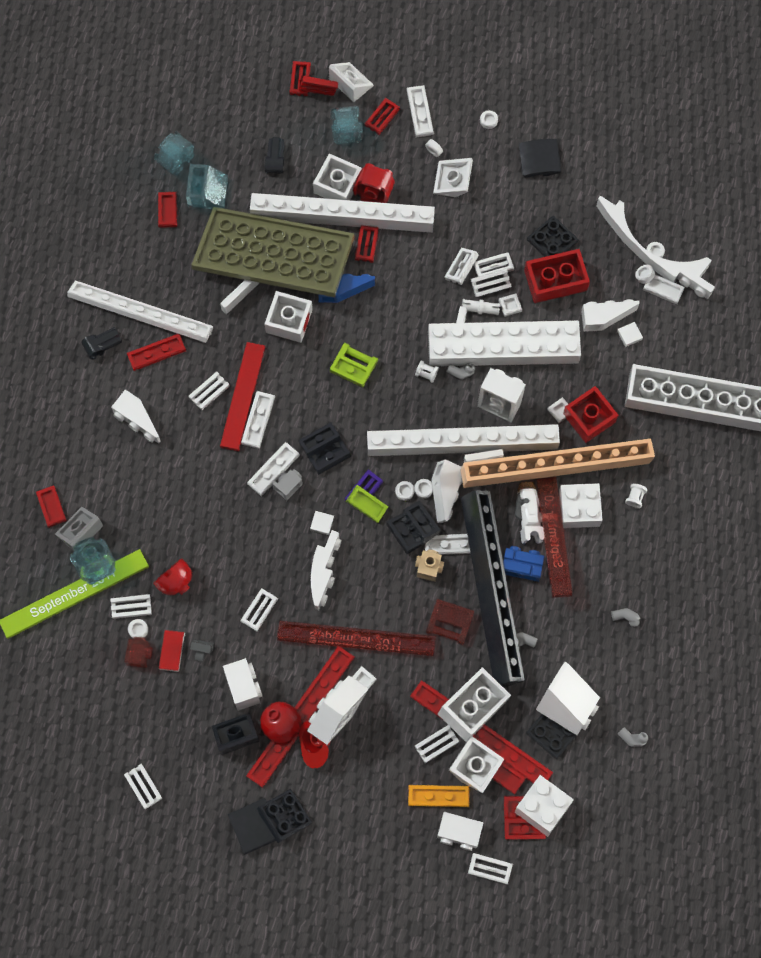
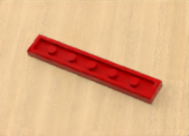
[220,342,265,451]

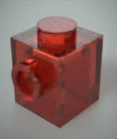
[124,637,153,668]

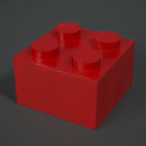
[563,386,619,443]

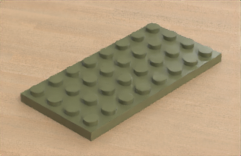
[191,207,355,297]

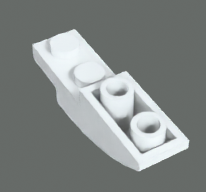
[311,530,342,611]

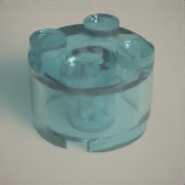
[330,106,363,145]
[154,131,195,175]
[70,537,116,585]

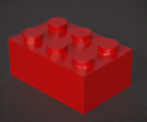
[524,249,590,303]

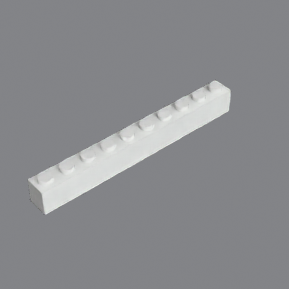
[250,193,435,233]
[367,425,560,456]

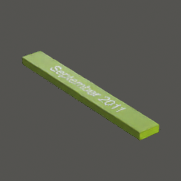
[0,549,149,639]

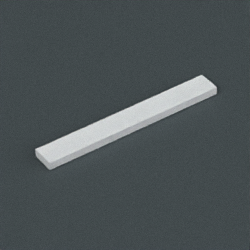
[68,281,213,343]

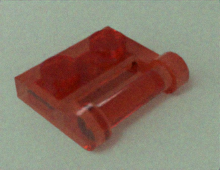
[426,599,474,645]

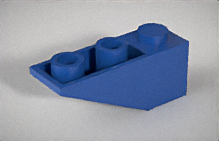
[318,274,375,303]

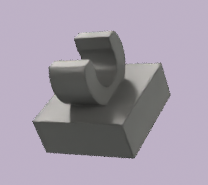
[190,639,214,661]

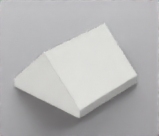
[329,62,374,102]
[449,736,504,793]

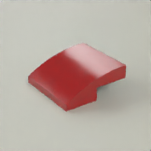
[504,796,546,839]

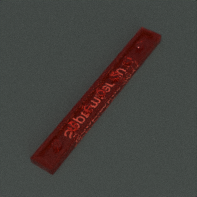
[536,476,572,598]
[277,621,436,656]

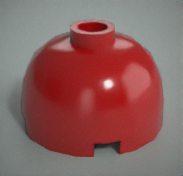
[153,558,192,596]
[260,701,302,743]

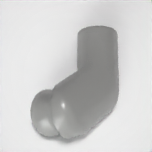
[446,363,475,379]
[611,608,640,627]
[516,632,538,648]
[618,727,648,747]

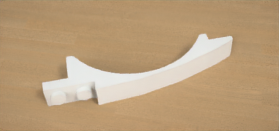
[596,196,715,299]

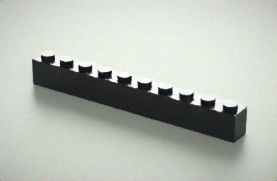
[461,490,525,687]

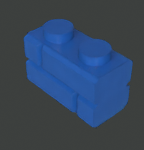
[503,546,544,582]

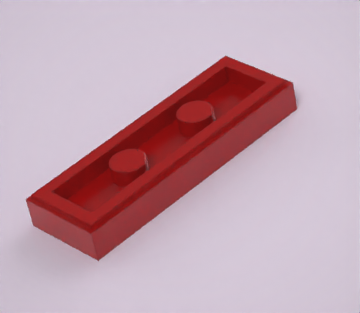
[127,334,186,371]

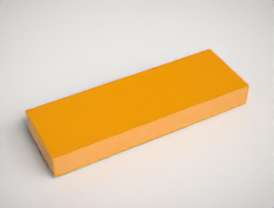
[408,785,469,807]

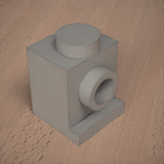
[272,469,303,500]

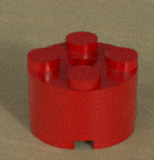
[353,163,395,203]

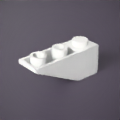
[581,299,639,332]
[111,390,161,443]
[432,459,462,523]

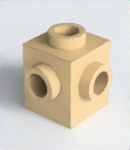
[415,549,444,582]

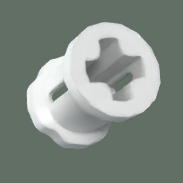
[415,360,439,383]
[625,484,647,508]

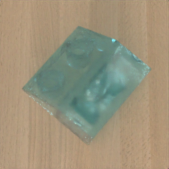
[186,164,228,209]

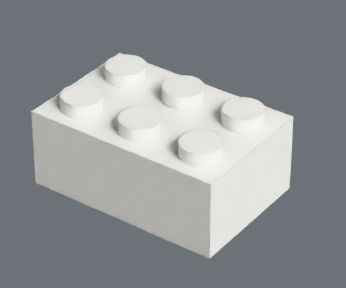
[477,368,526,423]
[438,668,511,742]
[307,676,368,744]

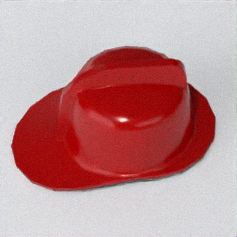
[299,720,331,768]

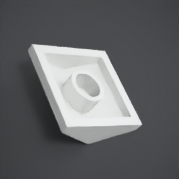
[433,158,473,197]

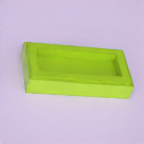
[346,485,388,523]

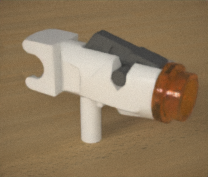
[515,482,557,544]

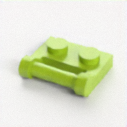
[330,343,378,387]

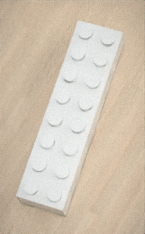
[428,321,581,366]
[624,364,761,431]

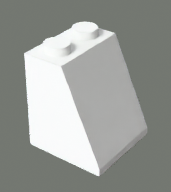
[536,662,600,735]

